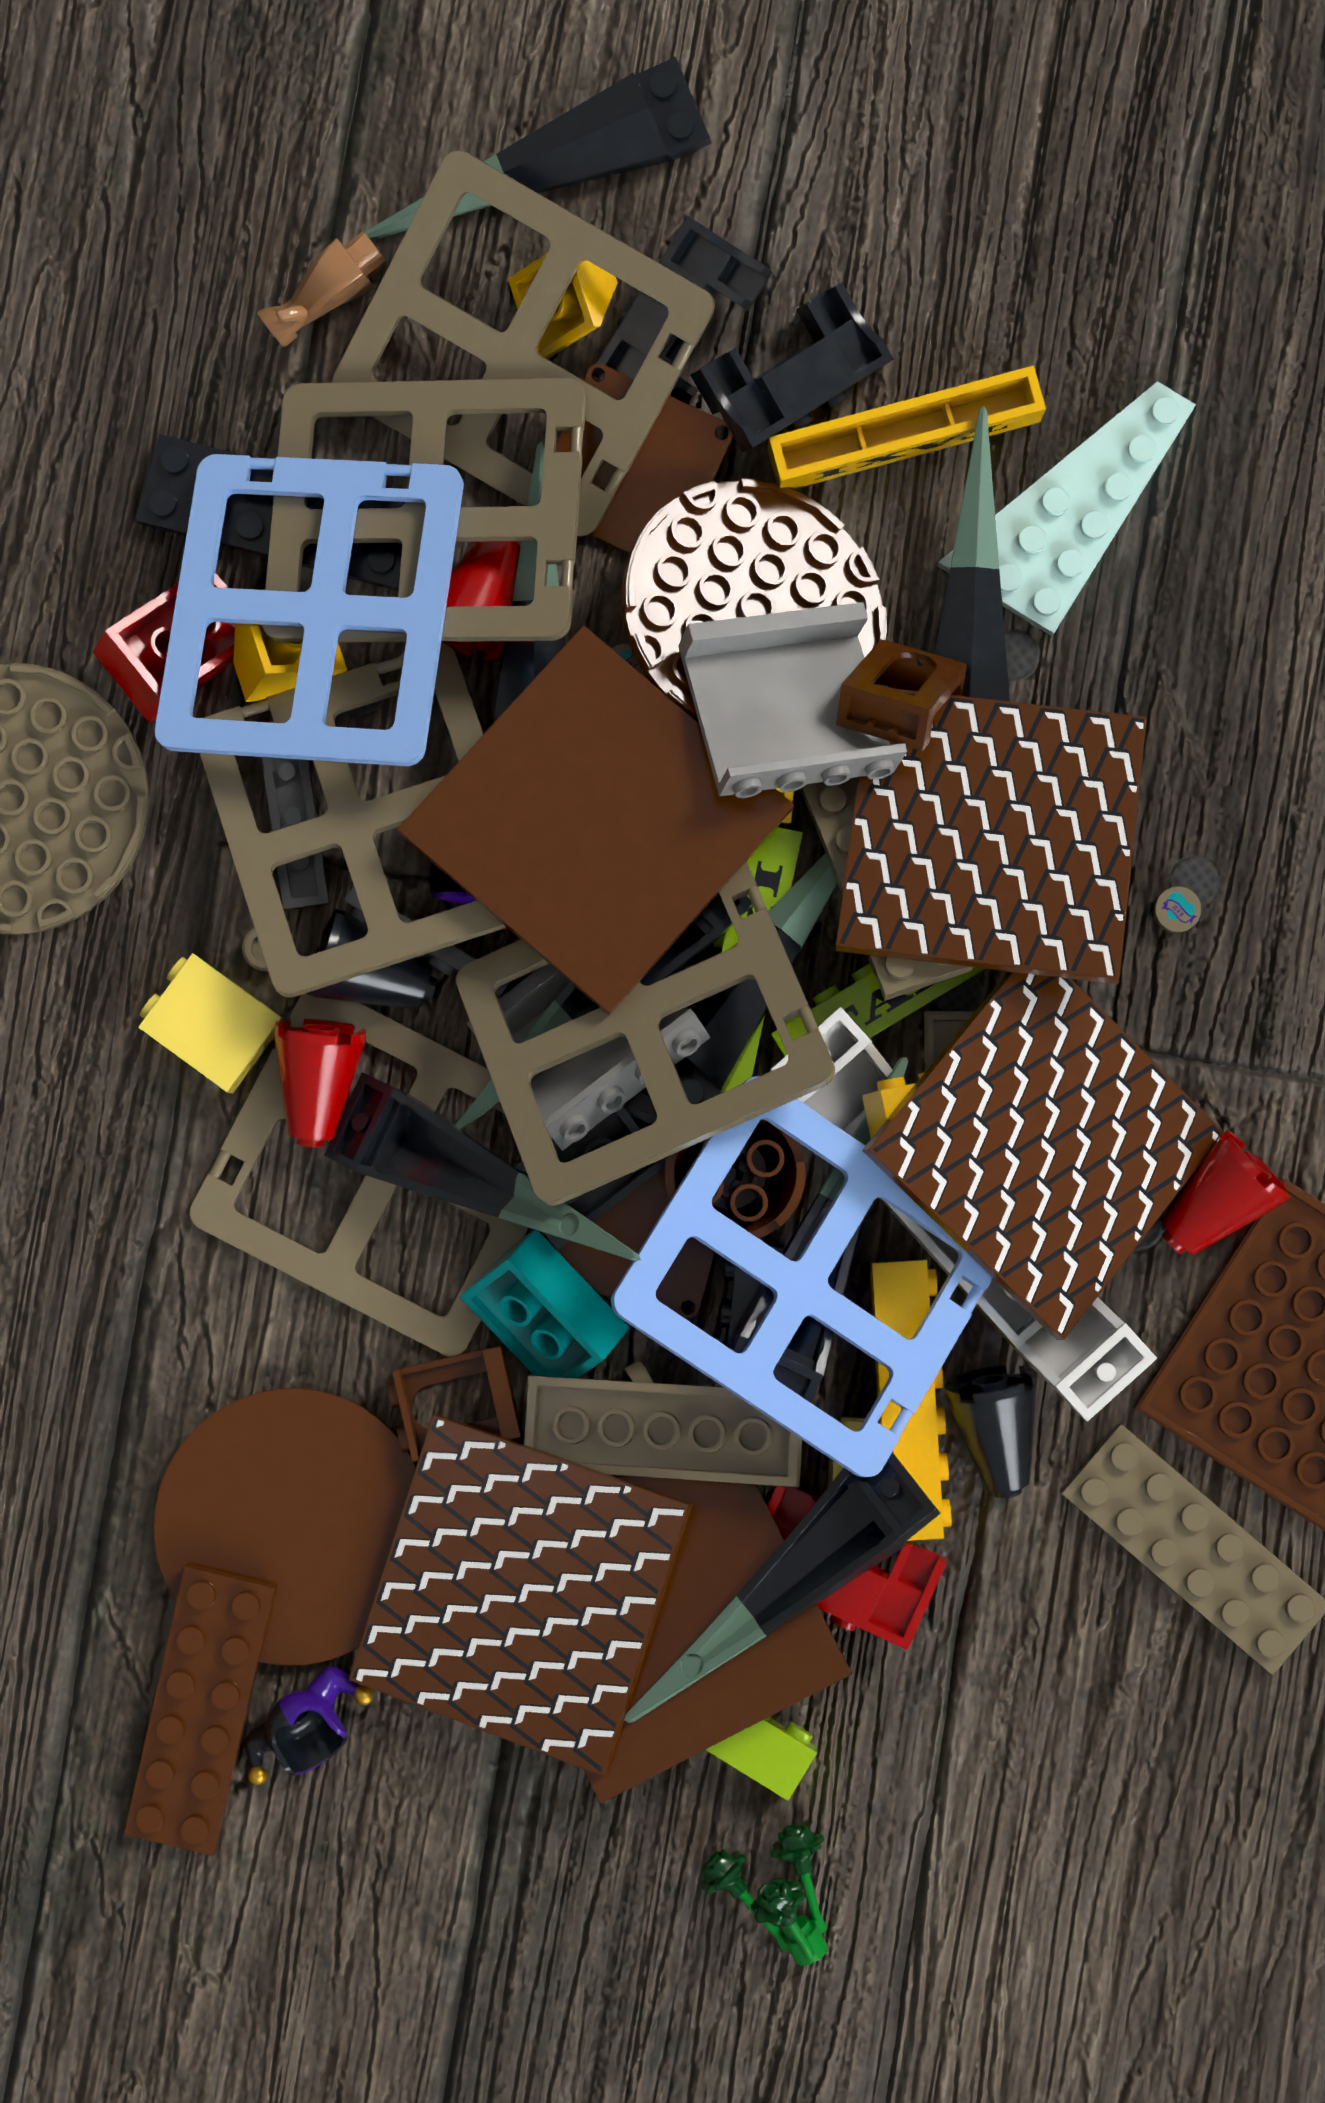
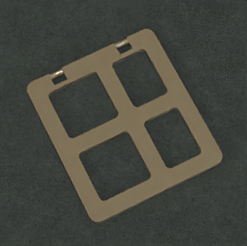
[332,151,715,536]
[263,378,586,643]
[200,643,506,997]
[456,862,835,1206]
[190,994,529,1356]

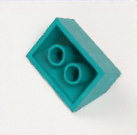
[459,1229,630,1379]

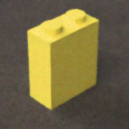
[138,953,284,1094]

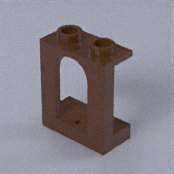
[836,639,967,751]
[387,1345,523,1462]

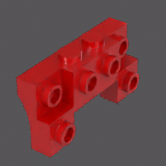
[768,1486,948,1650]

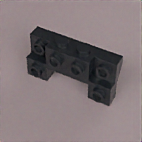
[593,216,772,404]
[690,283,893,452]

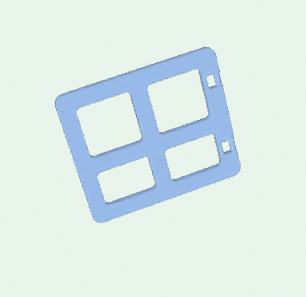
[155,454,464,766]
[611,1076,993,1477]

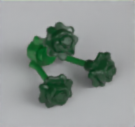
[700,1824,828,1966]

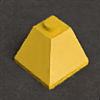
[508,253,618,359]
[233,623,347,702]

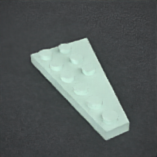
[937,381,1196,636]

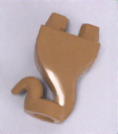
[257,231,388,347]

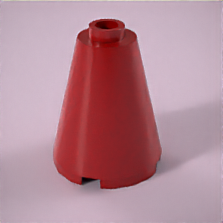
[441,541,521,660]
[274,1019,366,1147]
[1162,1130,1291,1255]

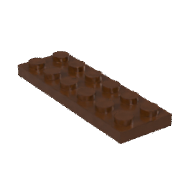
[124,1563,277,1856]

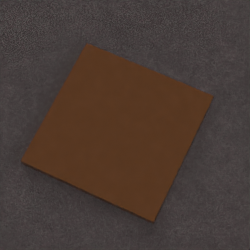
[397,625,794,1015]
[584,1475,852,1803]

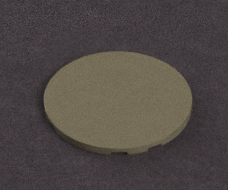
[0,663,149,935]

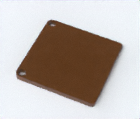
[556,364,733,553]
[552,1157,736,1318]

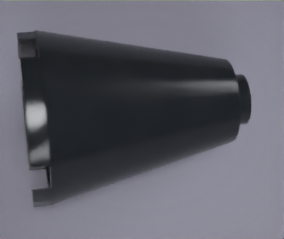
[305,908,437,1009]
[944,1365,1037,1498]

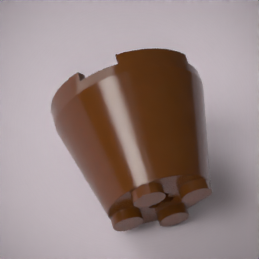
[664,1120,806,1239]

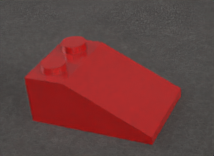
[93,572,235,723]

